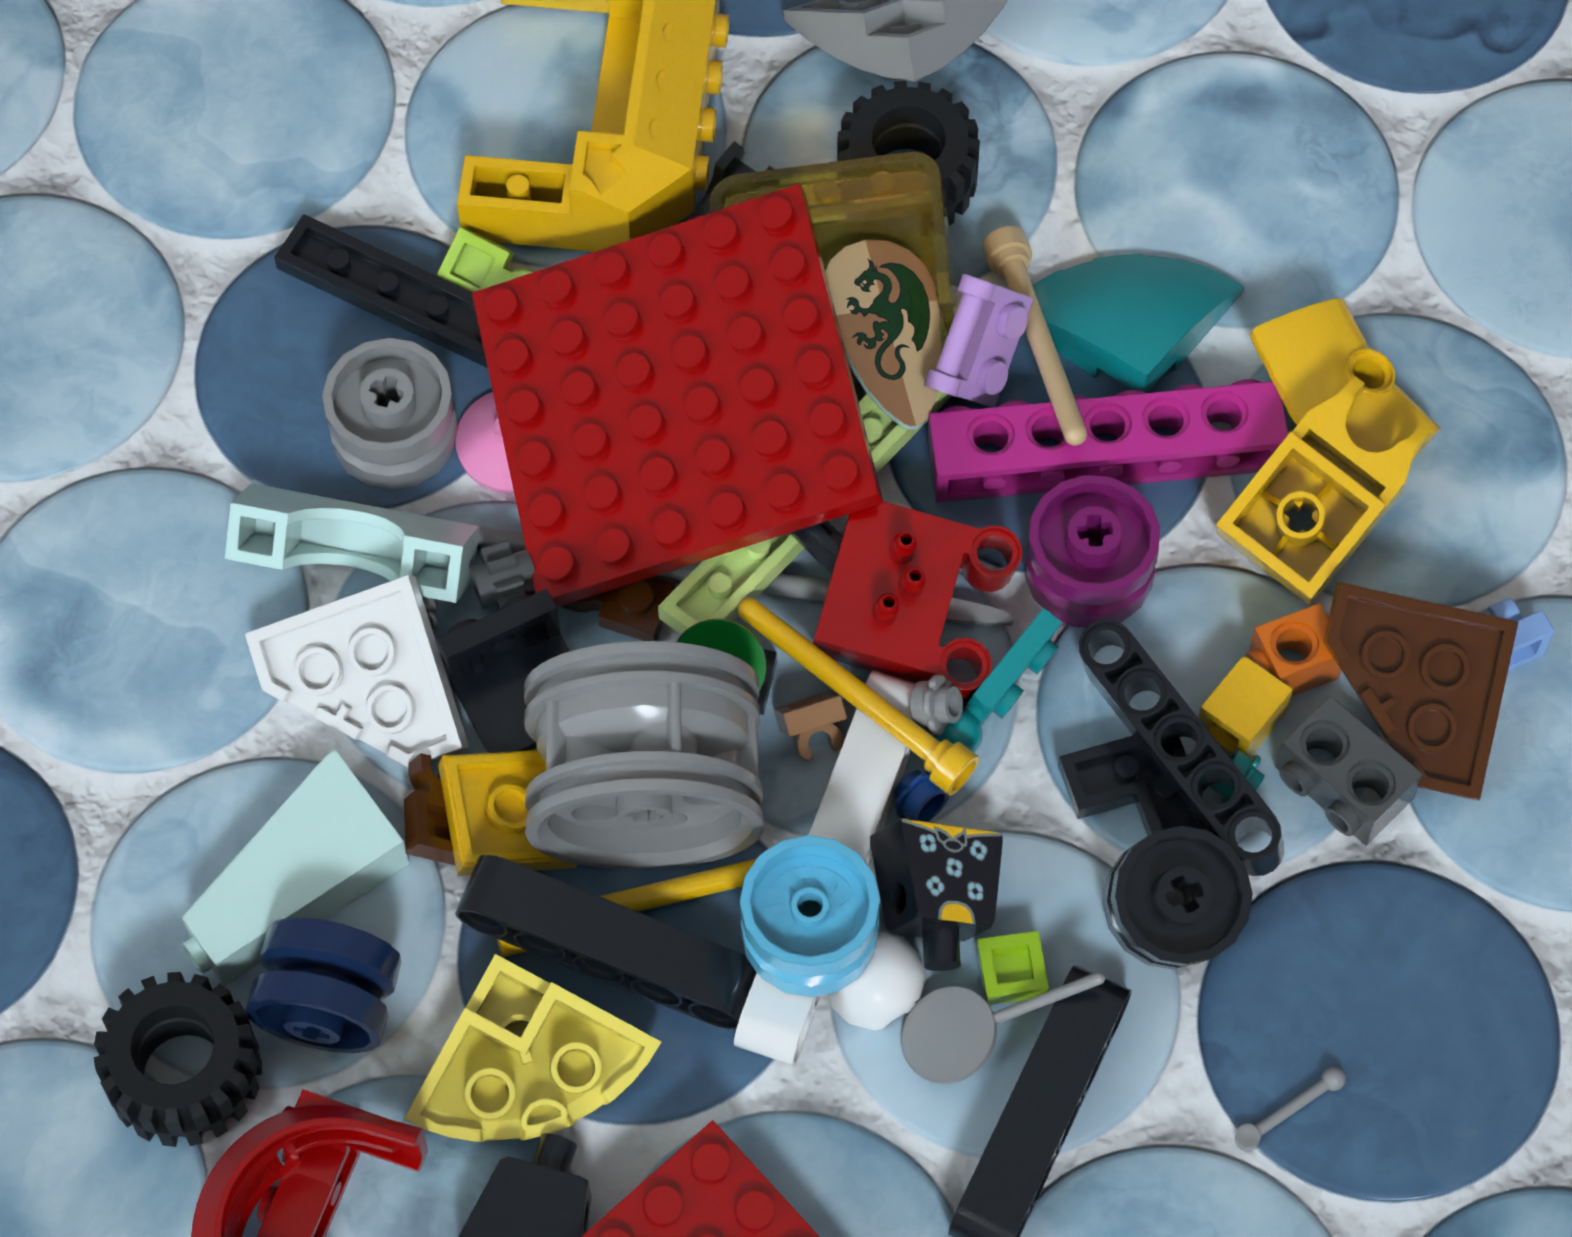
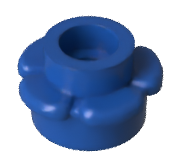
[894,770,949,822]

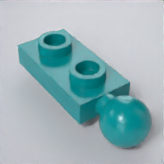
[934,608,1063,752]

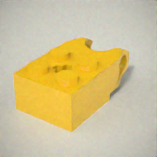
[1216,375,1430,607]

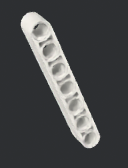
[734,670,916,1066]

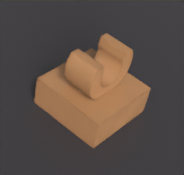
[773,690,847,761]

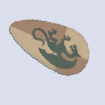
[825,240,942,430]

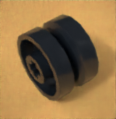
[1102,826,1253,969]

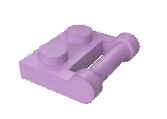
[924,273,1034,408]

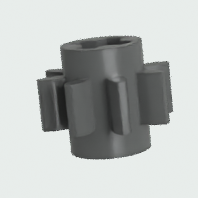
[469,540,535,611]

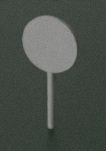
[901,972,1105,1084]

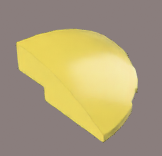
[403,954,662,1142]

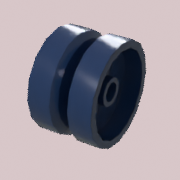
[245,917,402,1053]

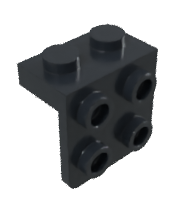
[437,589,570,753]

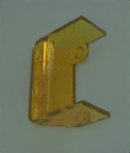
[710,152,958,335]

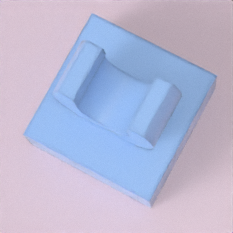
[1488,597,1555,671]

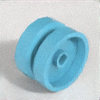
[740,835,880,997]

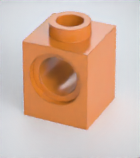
[1245,603,1341,697]

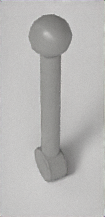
[1235,1066,1346,1151]

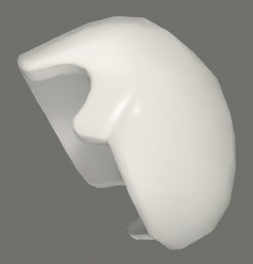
[828,930,927,1030]

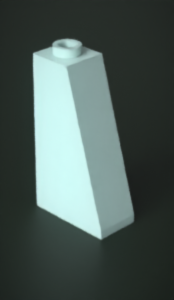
[182,750,409,986]

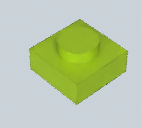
[976,931,1049,1005]

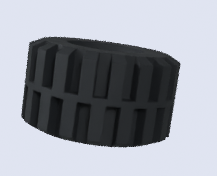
[837,81,980,238]
[94,972,262,1147]

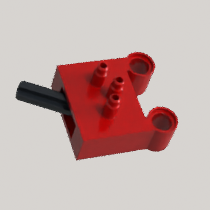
[790,501,1022,703]

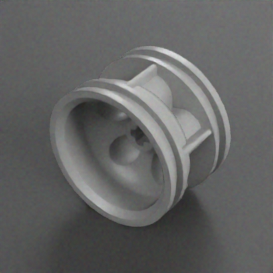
[524,641,764,869]

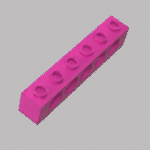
[927,379,1288,503]

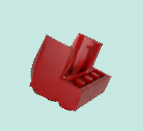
[191,1089,428,1237]

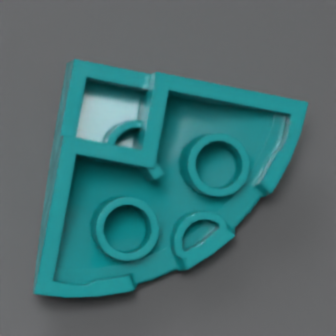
[1033,254,1245,393]

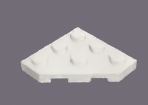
[245,575,469,767]

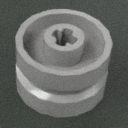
[322,338,458,490]

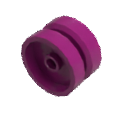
[1025,475,1160,628]

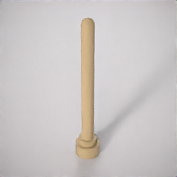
[982,226,1087,446]

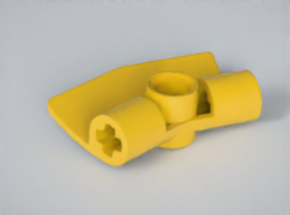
[1250,298,1441,452]

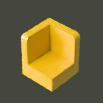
[1198,657,1293,757]

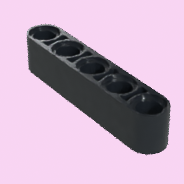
[1079,619,1284,876]
[455,855,757,1029]
[948,964,1132,1237]

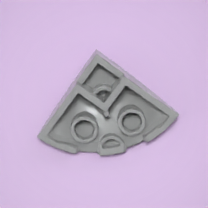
[783,0,1008,82]

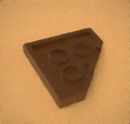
[1324,582,1518,801]

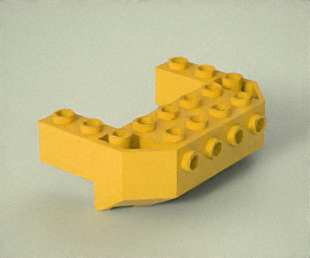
[457,0,729,252]

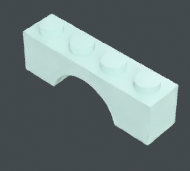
[225,483,480,603]

